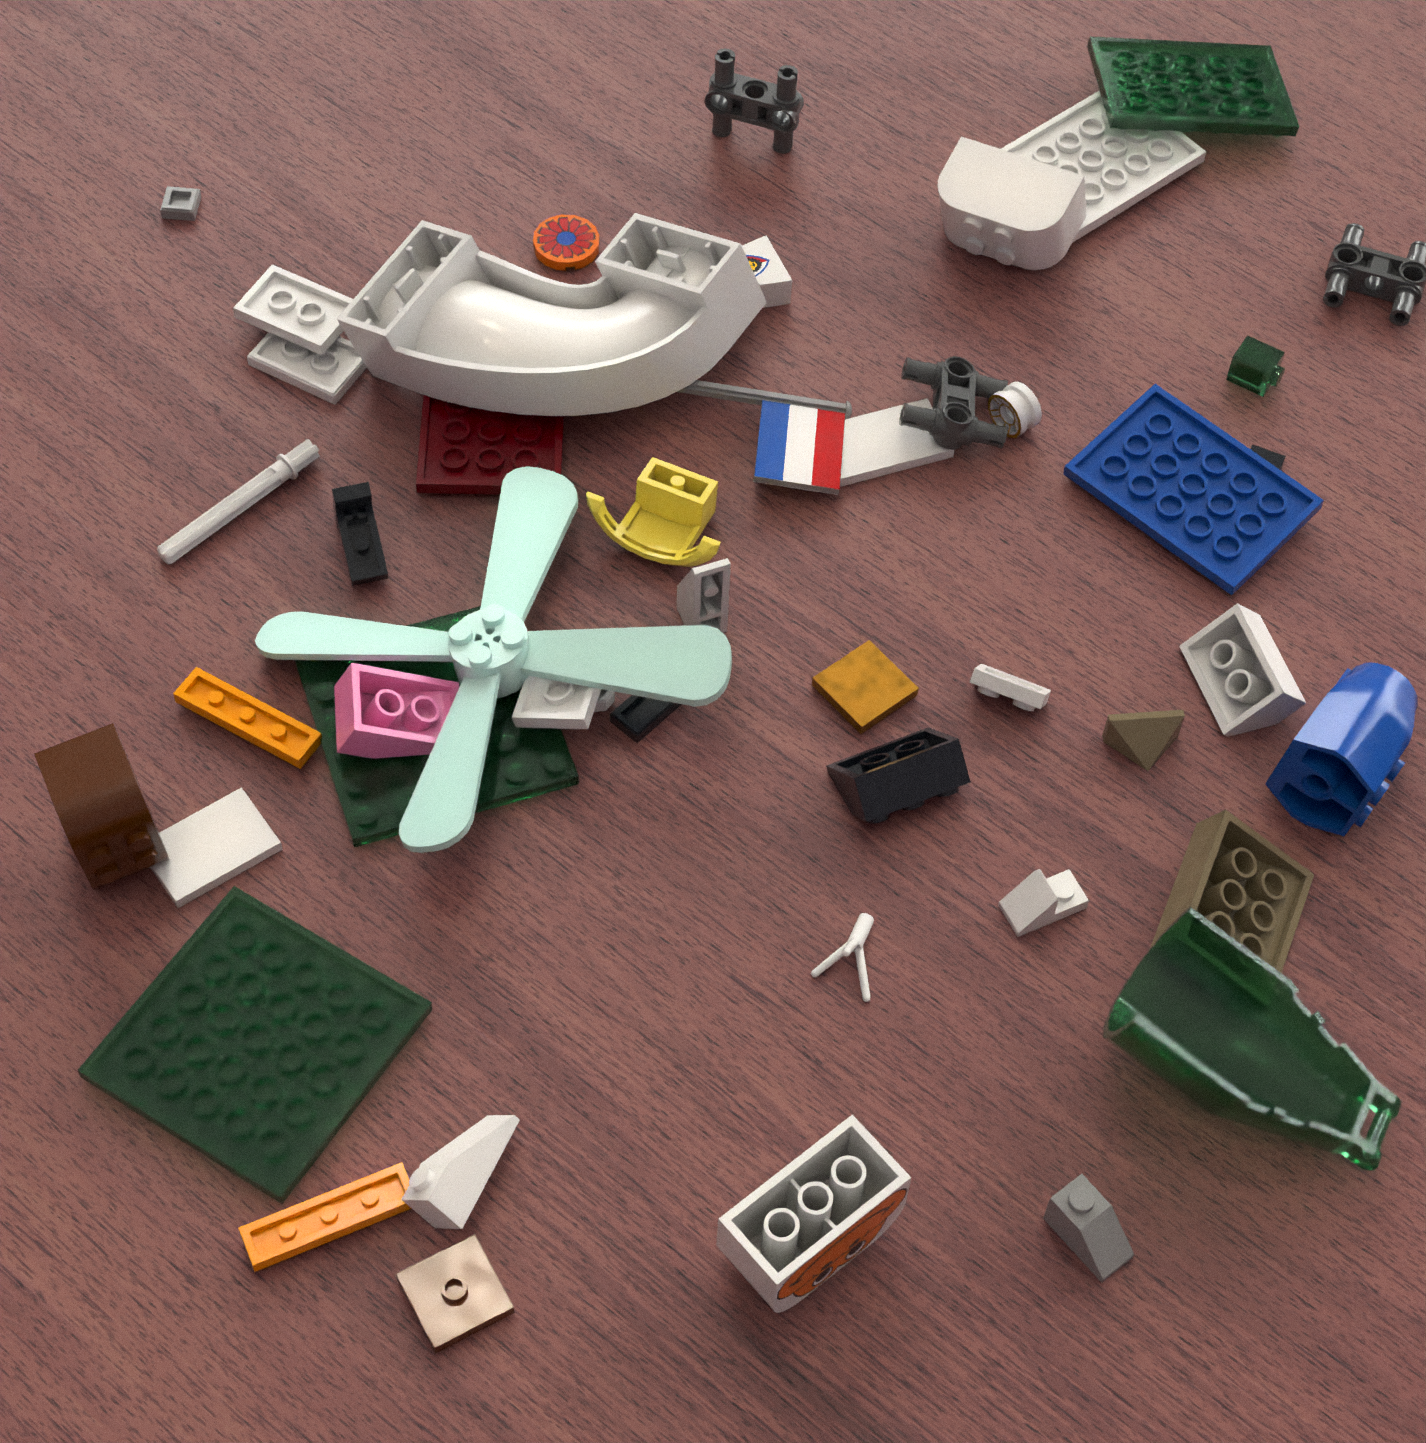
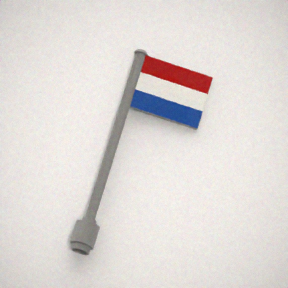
[677,380,852,495]

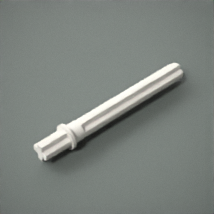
[157,439,320,565]

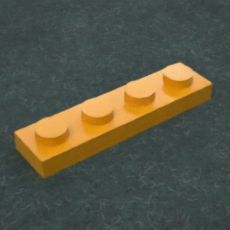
[173,667,323,769]
[238,1162,412,1272]

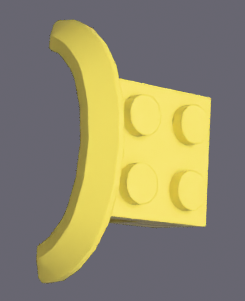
[586,457,721,567]

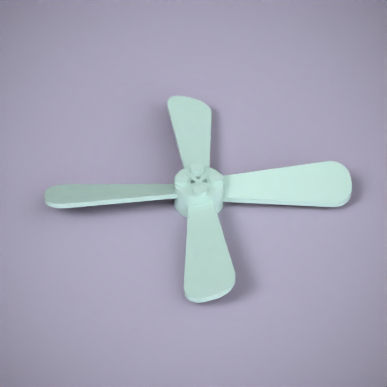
[255,466,732,853]

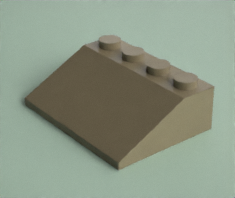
[1150,810,1314,1005]

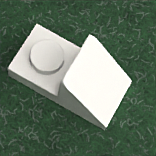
[998,869,1089,937]

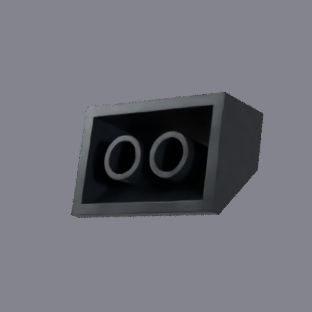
[826,727,971,824]

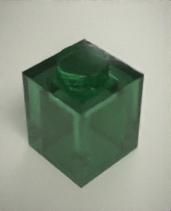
[1226,335,1285,397]

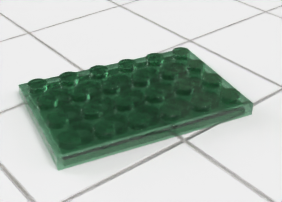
[1087,36,1299,137]

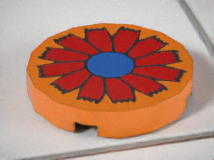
[533,214,600,271]

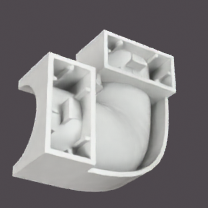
[337,213,767,416]

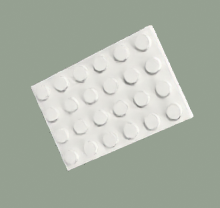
[1001,81,1206,243]

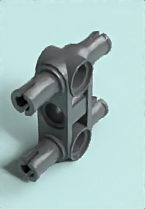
[704,48,804,154]
[1323,223,1426,326]
[899,356,1008,450]

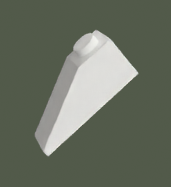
[676,558,731,633]
[401,1115,520,1229]

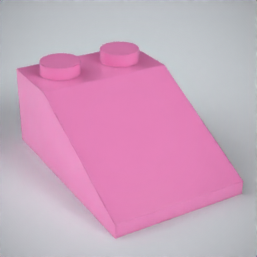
[334,663,459,759]

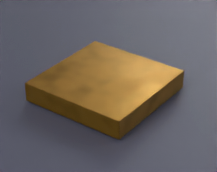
[812,640,919,734]

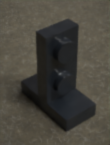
[332,482,388,586]

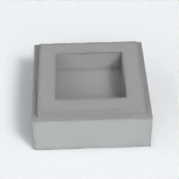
[160,186,201,221]

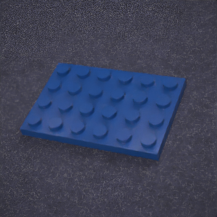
[1064,384,1324,595]

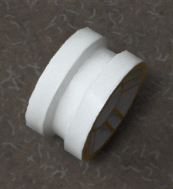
[988,382,1042,438]

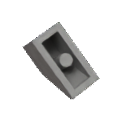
[1043,1174,1134,1283]

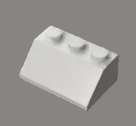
[1179,603,1306,737]

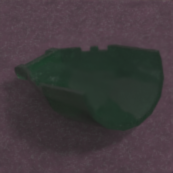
[1103,907,1402,1171]

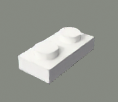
[970,664,1051,711]

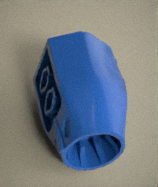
[1265,662,1418,836]

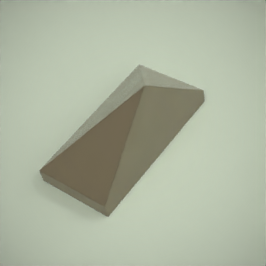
[1102,710,1185,771]

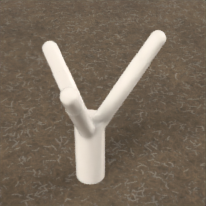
[811,913,874,1002]

